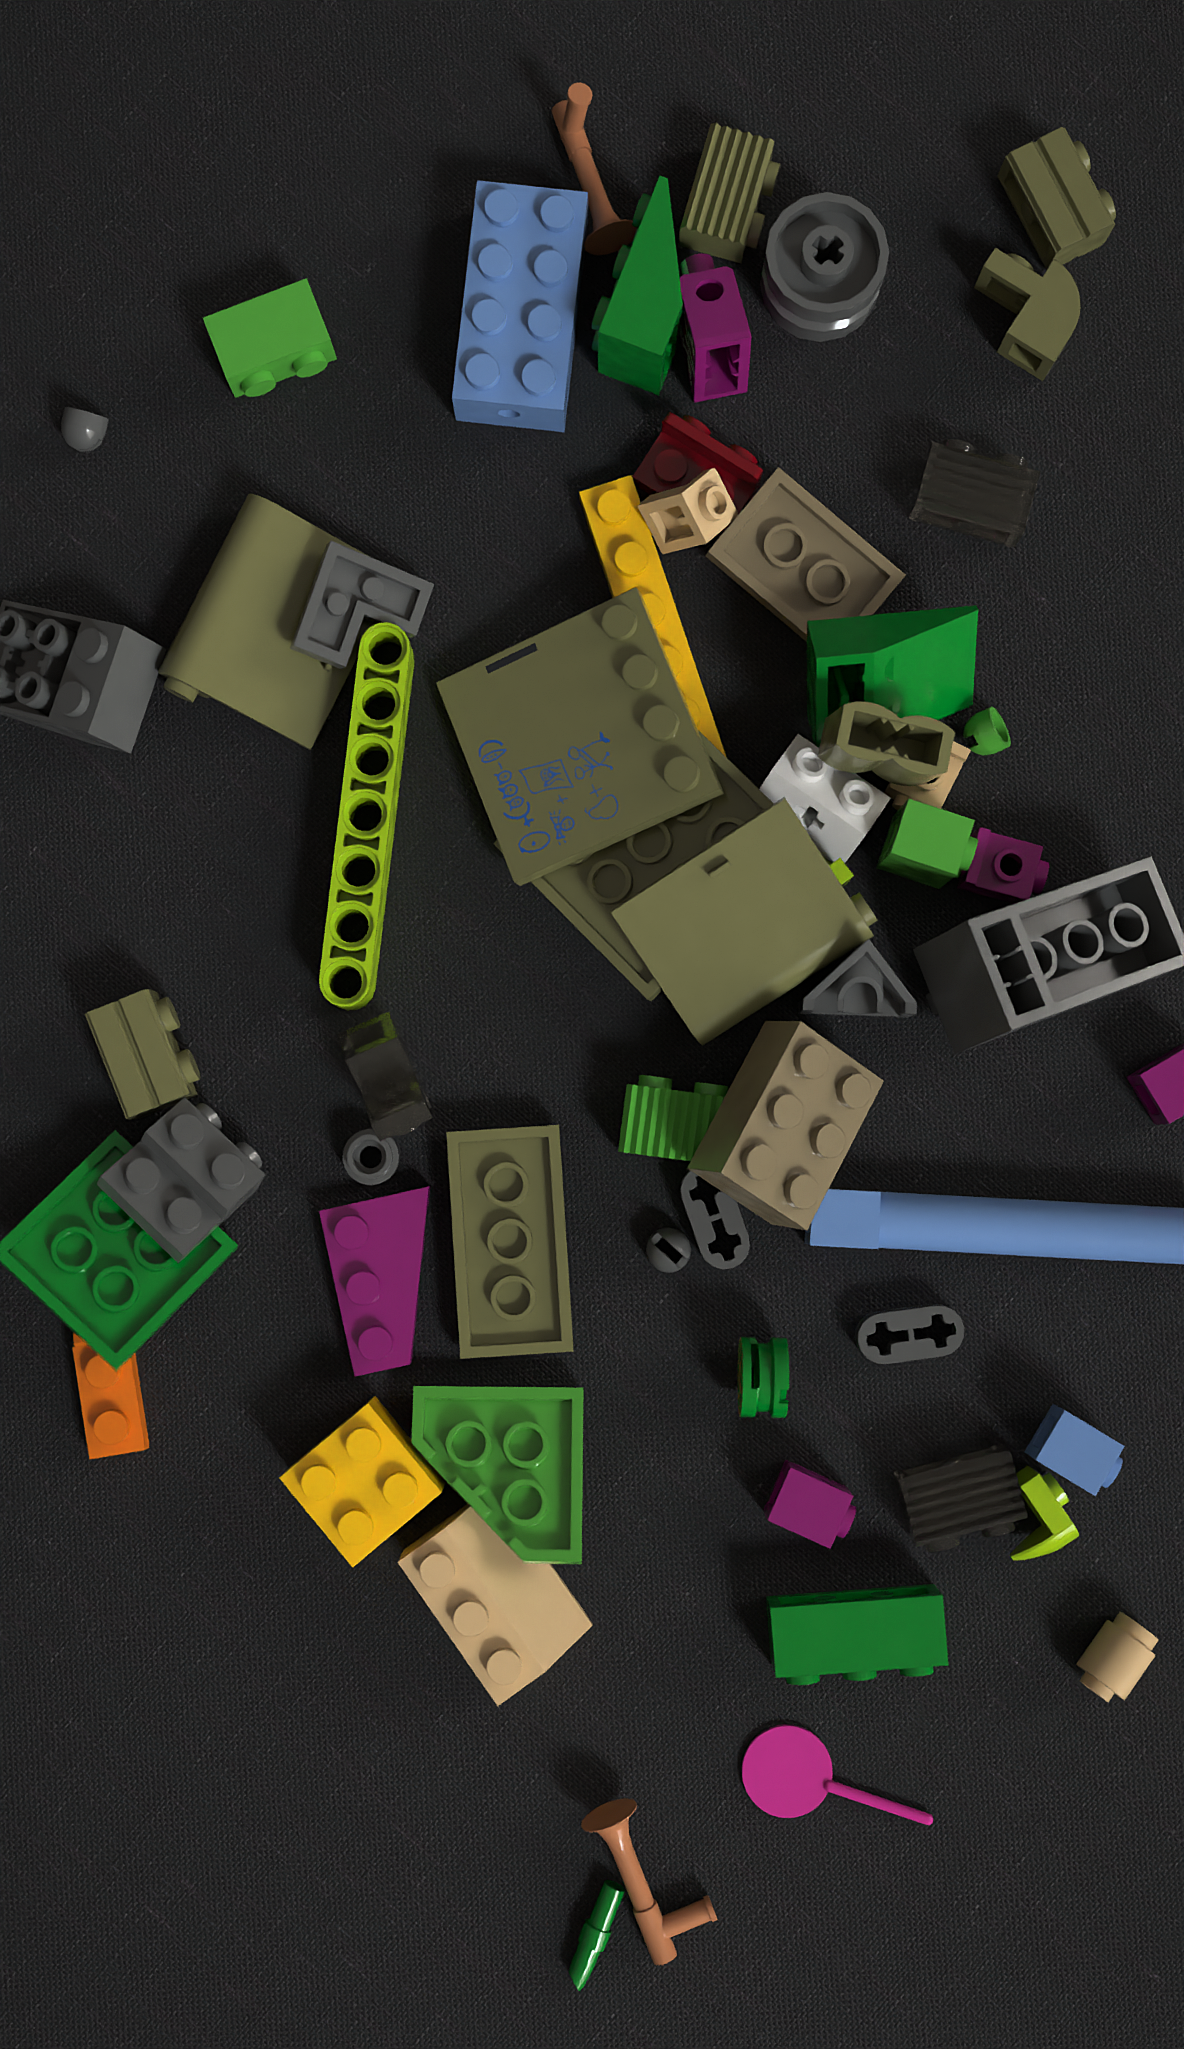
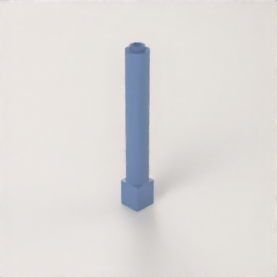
[805,1189,1184,1265]

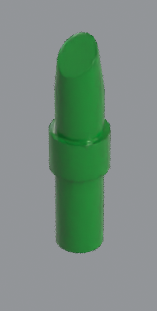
[568,1880,625,1991]

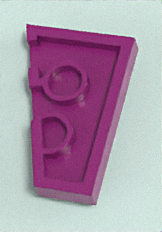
[319,1186,430,1377]

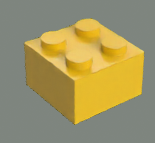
[279,1396,446,1568]

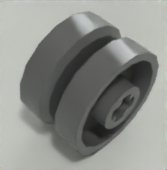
[760,192,889,342]

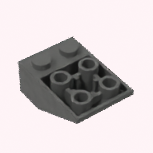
[0,600,166,754]

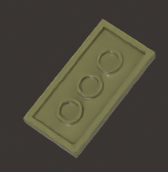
[446,1125,574,1359]

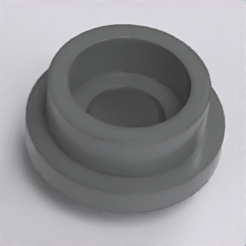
[343,1129,399,1185]

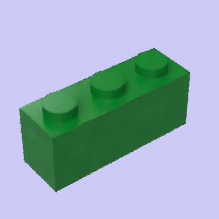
[766,1584,949,1685]

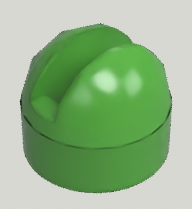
[963,706,1011,756]

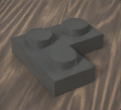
[290,541,434,669]

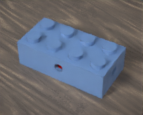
[452,180,588,432]

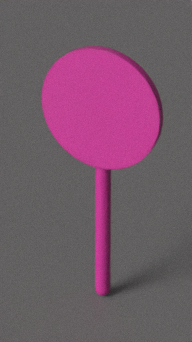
[742,1724,933,1825]

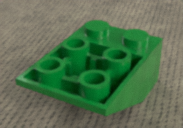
[592,176,683,395]
[807,605,978,748]

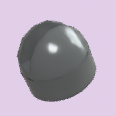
[61,407,109,452]
[646,1227,691,1273]

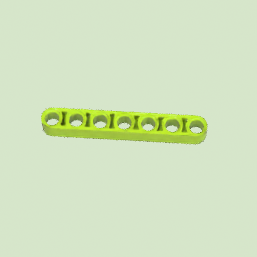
[319,622,414,1010]

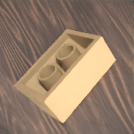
[398,1504,593,1706]

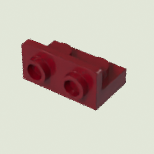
[632,412,763,537]

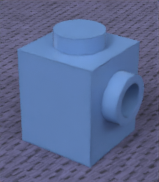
[1025,1404,1124,1496]

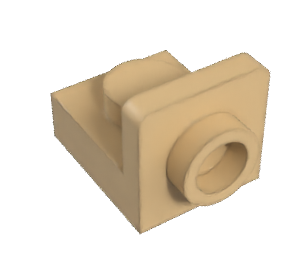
[637,468,738,554]

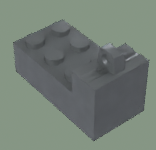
[913,856,1184,1054]

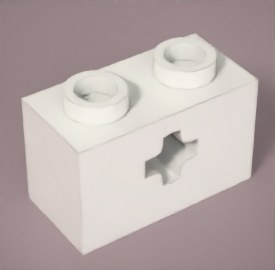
[759,734,891,863]

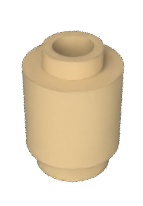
[1076,1612,1159,1702]

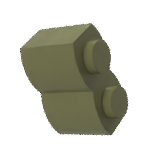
[818,702,955,786]

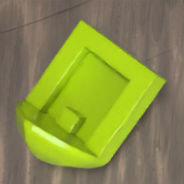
[1010,1466,1079,1560]

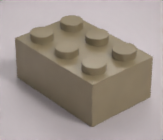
[687,1021,884,1230]

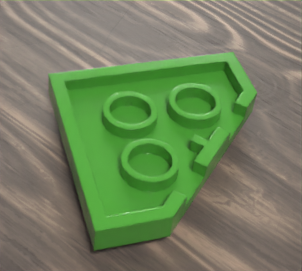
[411,1386,584,1564]

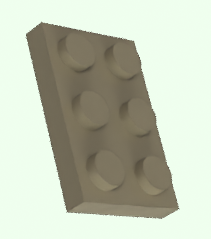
[705,467,906,642]

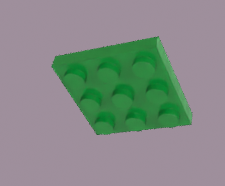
[0,1130,238,1372]

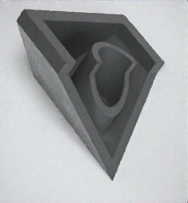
[798,939,917,1018]

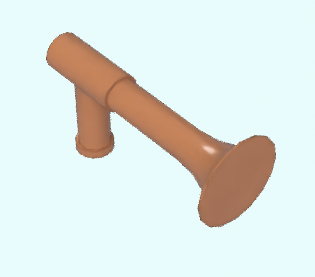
[551,83,637,255]
[581,1798,718,1965]

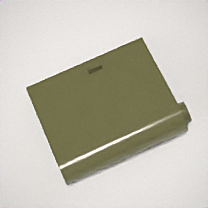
[158,494,374,750]
[611,797,878,1046]

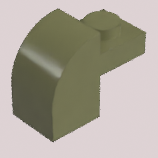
[974,248,1080,381]

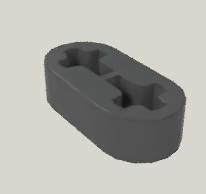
[680,1170,750,1269]
[855,1304,964,1364]

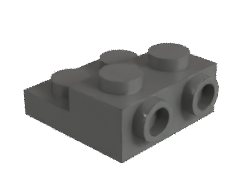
[97,1097,266,1263]

